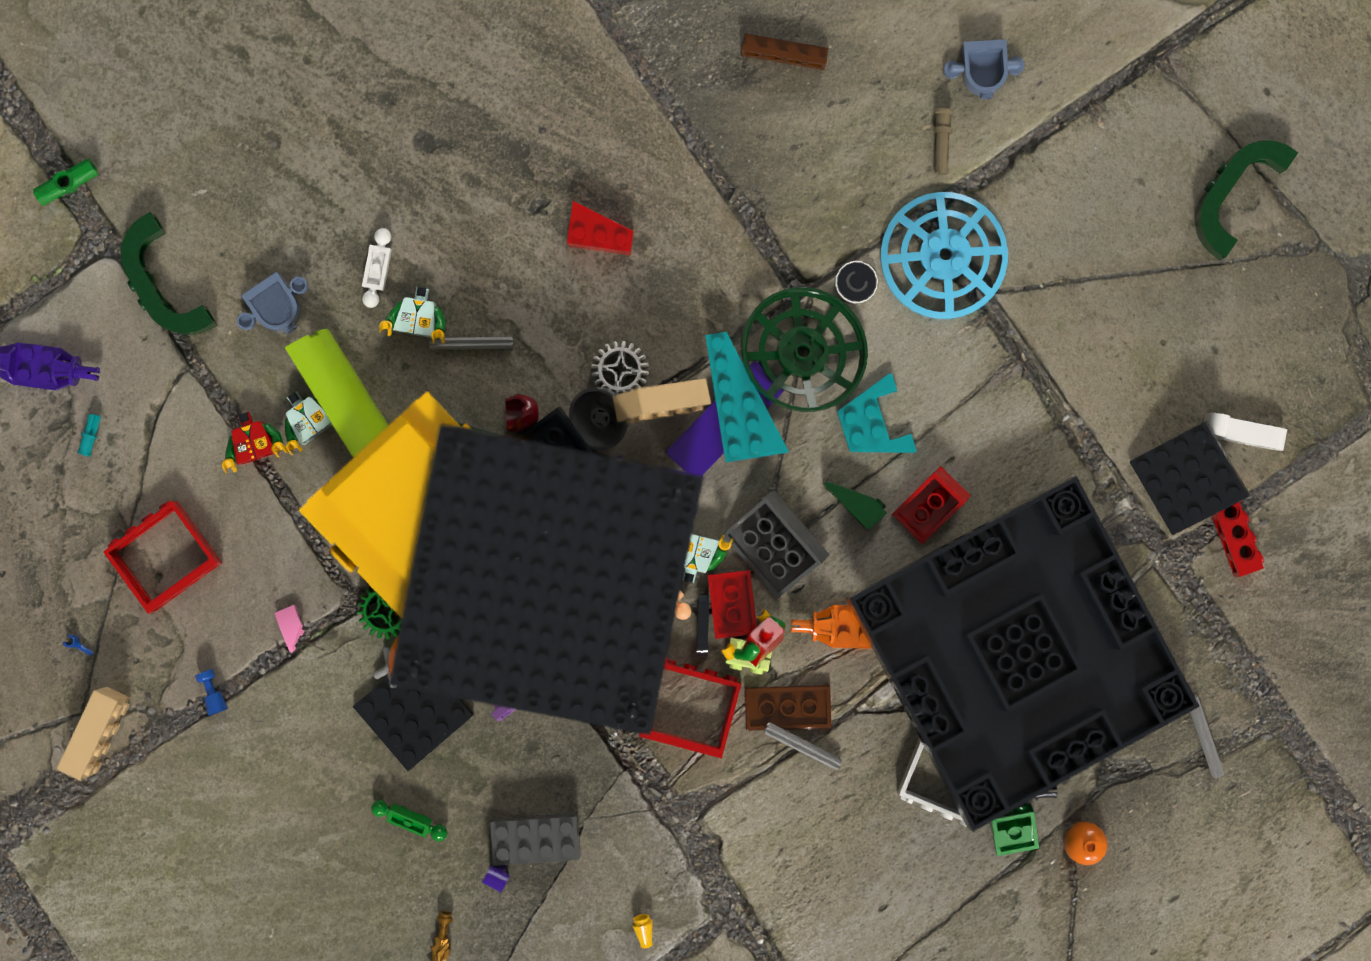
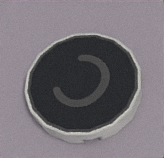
[835,261,878,304]

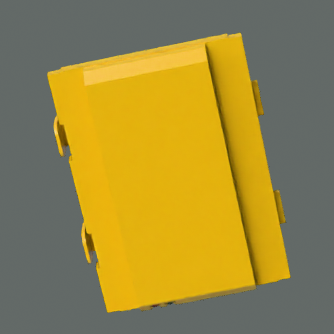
[299,391,470,618]

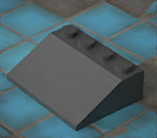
[722,490,830,599]

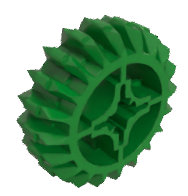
[357,587,402,639]

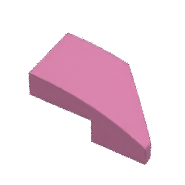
[274,605,304,652]

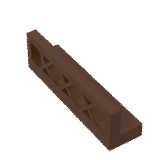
[741,33,829,71]

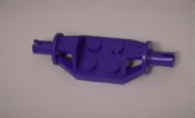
[0,342,100,391]

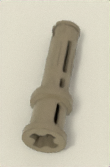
[934,108,954,175]

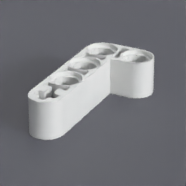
[1204,413,1287,451]

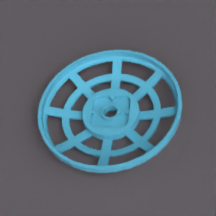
[880,192,1008,319]

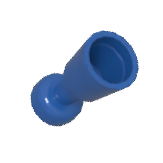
[195,669,229,716]

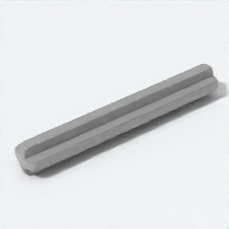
[429,337,514,350]
[1190,695,1224,778]
[764,723,842,770]

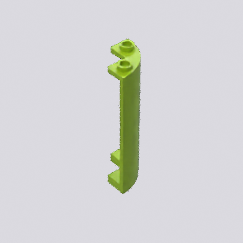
[284,329,389,458]

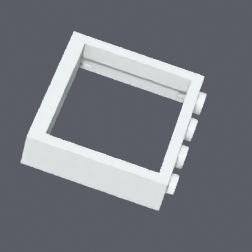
[897,738,967,827]

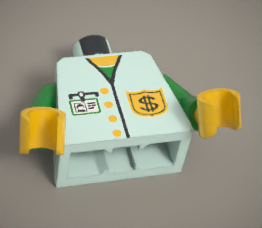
[379,287,446,344]
[285,391,333,456]
[683,534,733,583]

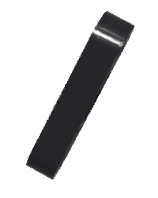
[697,594,709,656]

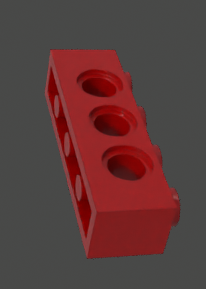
[1211,501,1264,577]

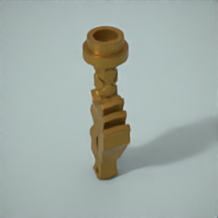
[430,911,453,961]

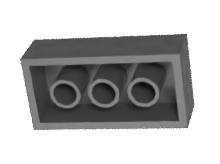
[490,813,581,866]

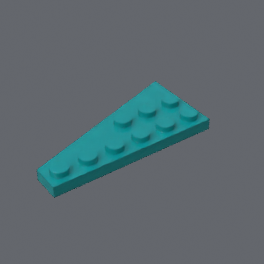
[705,332,789,463]

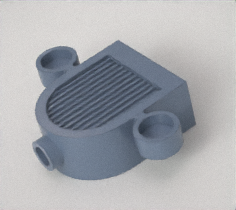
[943,39,1025,100]
[237,272,309,334]

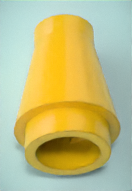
[632,914,653,948]

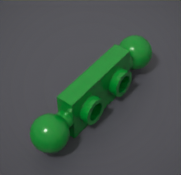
[371,800,448,842]

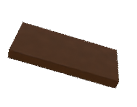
[745,685,832,731]

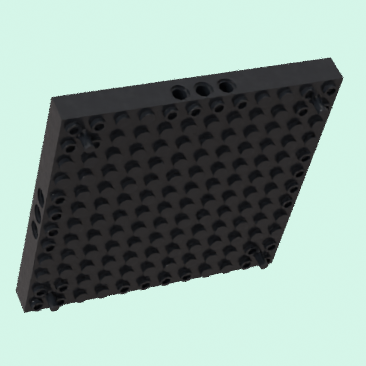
[389,423,704,735]
[845,476,1200,832]

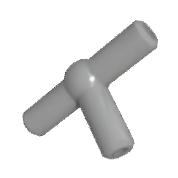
[373,647,396,688]

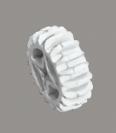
[591,341,649,395]

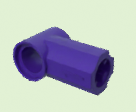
[482,865,510,893]

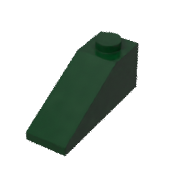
[823,481,887,531]

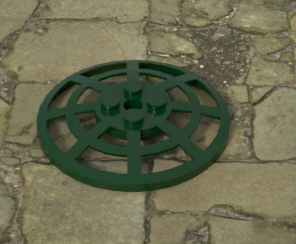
[741,287,868,412]

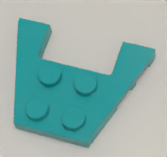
[837,373,917,453]

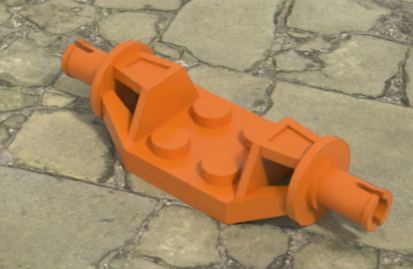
[791,605,872,649]

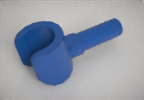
[63,635,94,656]

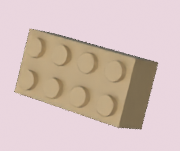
[612,378,711,424]
[57,687,130,780]

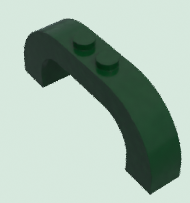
[1195,140,1298,260]
[121,212,218,335]

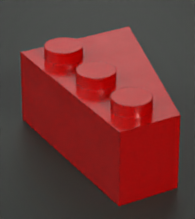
[567,201,634,256]

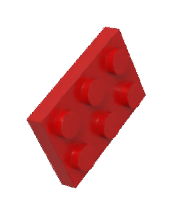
[708,570,757,639]

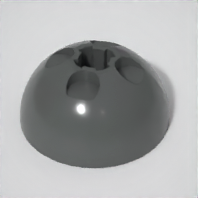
[569,387,629,450]

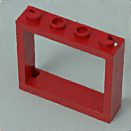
[103,500,223,614]
[639,658,742,759]

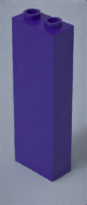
[665,361,784,476]

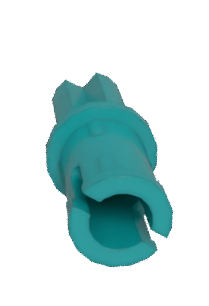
[77,414,101,457]

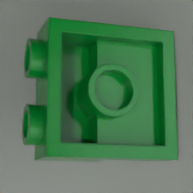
[990,803,1039,856]

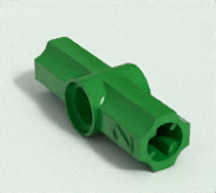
[32,158,99,206]

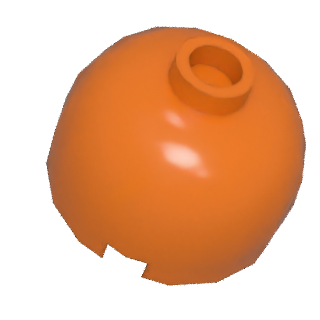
[1063,821,1108,865]

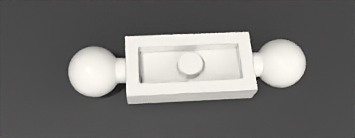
[362,228,392,308]

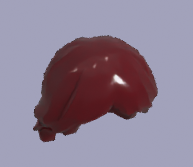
[505,394,539,434]

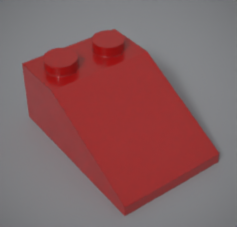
[892,466,971,544]

